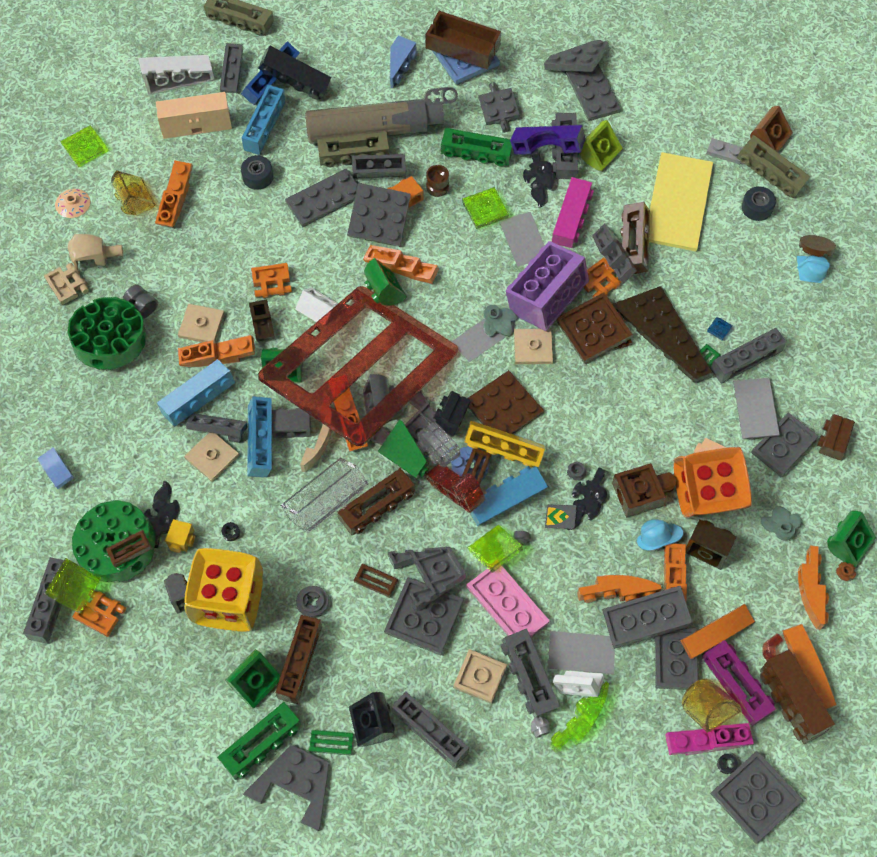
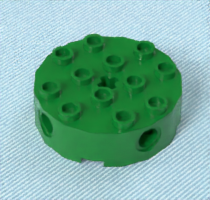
[67,297,146,370]
[72,500,156,582]

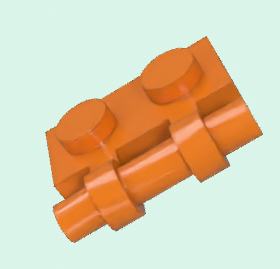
[583,258,622,298]
[251,263,292,298]
[72,589,126,637]

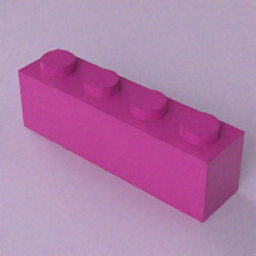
[552,177,594,248]

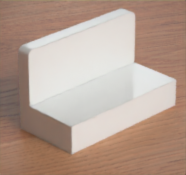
[296,288,341,326]
[553,671,604,697]

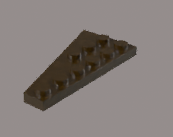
[612,286,712,383]

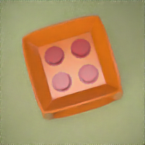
[673,447,752,518]

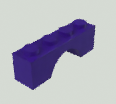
[510,125,586,154]

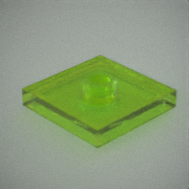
[60,125,109,168]
[462,187,509,229]
[468,525,523,573]
[44,558,101,614]

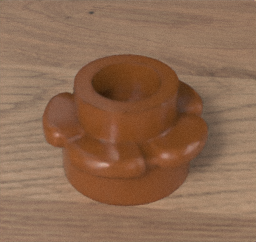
[836,562,856,581]

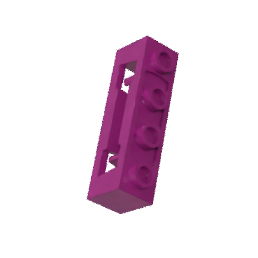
[702,640,776,727]

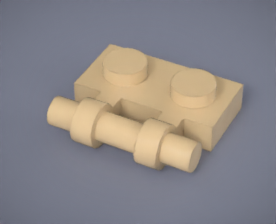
[44,263,89,305]

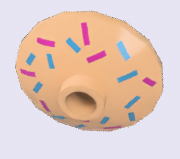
[55,189,91,218]

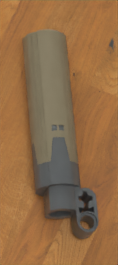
[305,87,458,144]

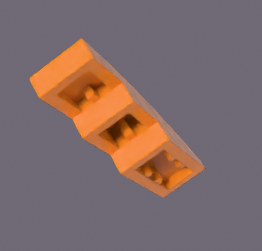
[363,245,439,284]
[664,544,687,601]
[680,604,755,659]
[782,624,837,709]

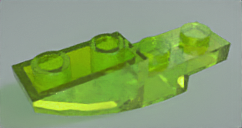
[549,681,609,753]

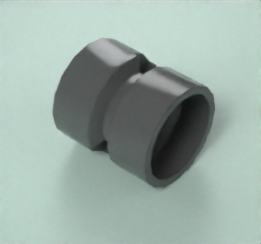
[123,284,158,319]

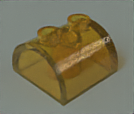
[111,170,156,215]
[682,679,742,733]

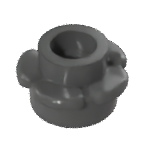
[567,462,586,480]
[511,531,531,546]

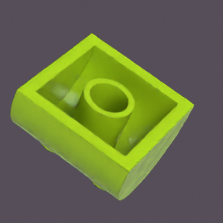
[579,120,623,171]

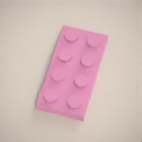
[466,561,550,644]

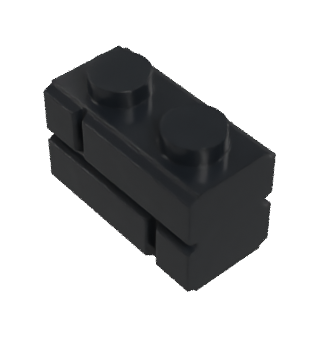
[433,391,471,437]

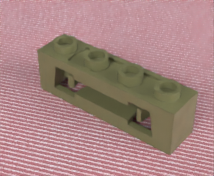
[204,0,274,36]
[317,132,389,167]
[736,135,811,198]

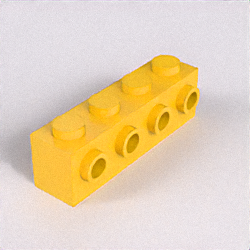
[465,421,545,467]

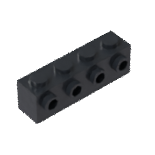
[258,45,331,99]

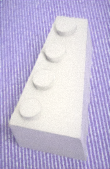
[138,55,214,95]

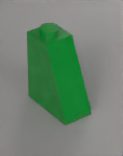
[377,419,429,479]

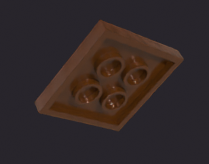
[556,292,633,364]
[468,370,544,434]

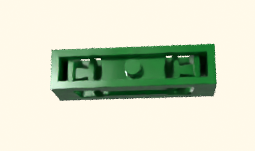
[441,128,513,166]
[217,702,301,780]

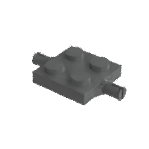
[478,82,520,133]

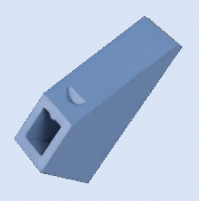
[390,35,418,88]

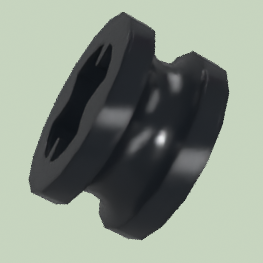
[221,522,240,541]
[717,753,738,774]

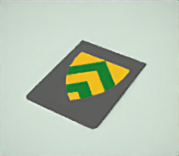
[545,504,576,529]

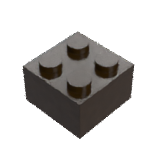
[685,519,737,570]

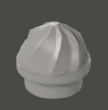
[531,716,551,738]

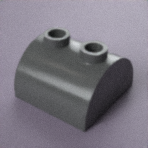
[363,374,397,425]

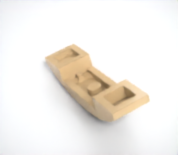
[300,397,332,472]

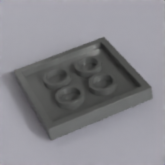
[347,183,411,247]
[384,577,464,656]
[710,751,803,844]

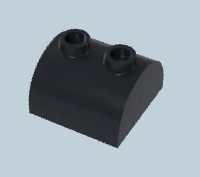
[349,692,395,747]

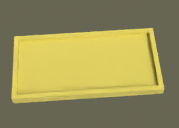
[649,152,713,251]

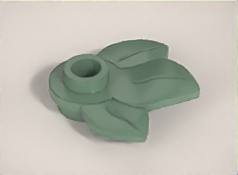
[483,305,517,337]
[761,506,801,541]

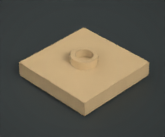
[178,304,224,342]
[514,329,553,364]
[184,433,239,482]
[453,649,507,704]

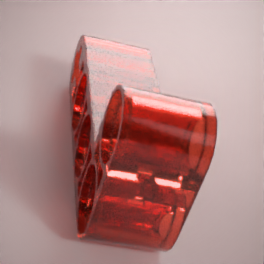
[425,463,486,513]

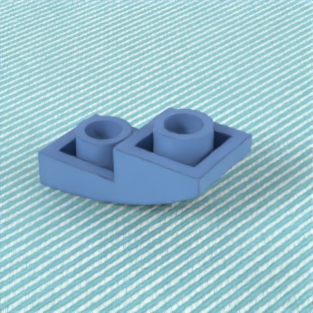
[37,447,74,489]

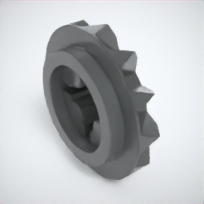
[296,586,329,618]

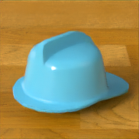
[797,255,830,283]
[637,519,683,551]

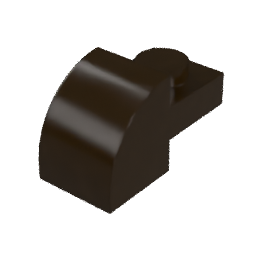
[249,299,275,342]

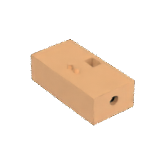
[156,92,232,139]

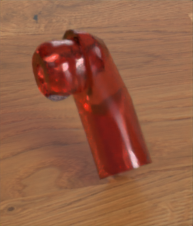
[762,633,783,661]

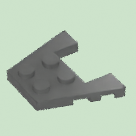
[367,386,447,457]
[388,546,466,611]
[243,745,329,832]

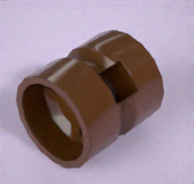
[426,165,449,197]

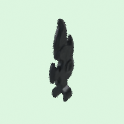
[523,148,554,208]
[567,467,607,530]
[144,481,179,548]

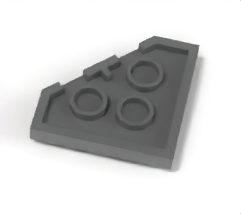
[544,40,609,72]

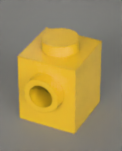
[165,519,195,553]

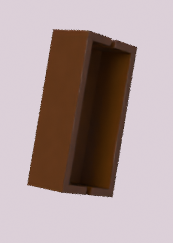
[425,10,501,70]
[760,649,835,744]

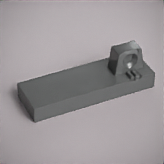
[220,43,244,94]
[186,413,248,443]

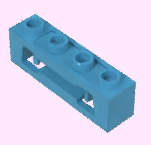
[242,85,285,155]
[247,396,272,478]

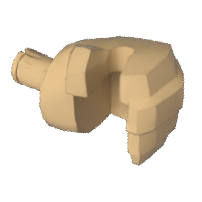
[68,234,123,269]

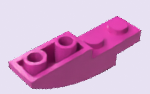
[665,723,754,755]

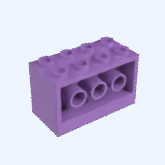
[505,241,589,331]

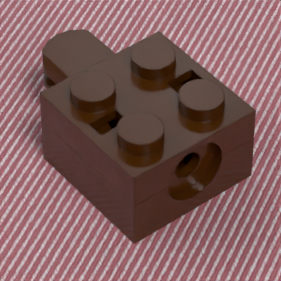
[612,463,676,518]

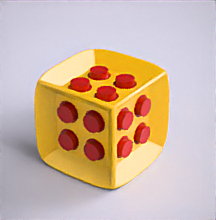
[184,548,263,632]

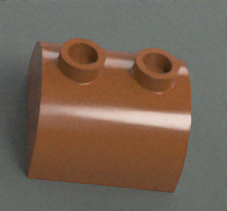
[750,106,793,153]

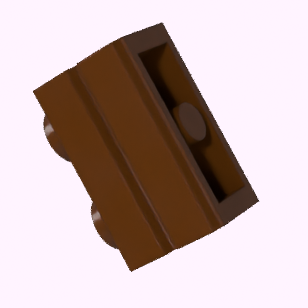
[817,414,855,461]

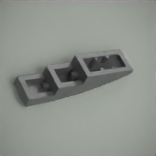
[592,223,637,284]

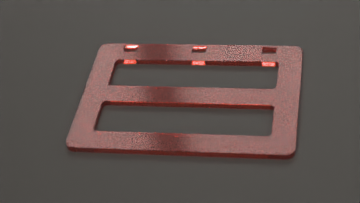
[258,286,458,446]

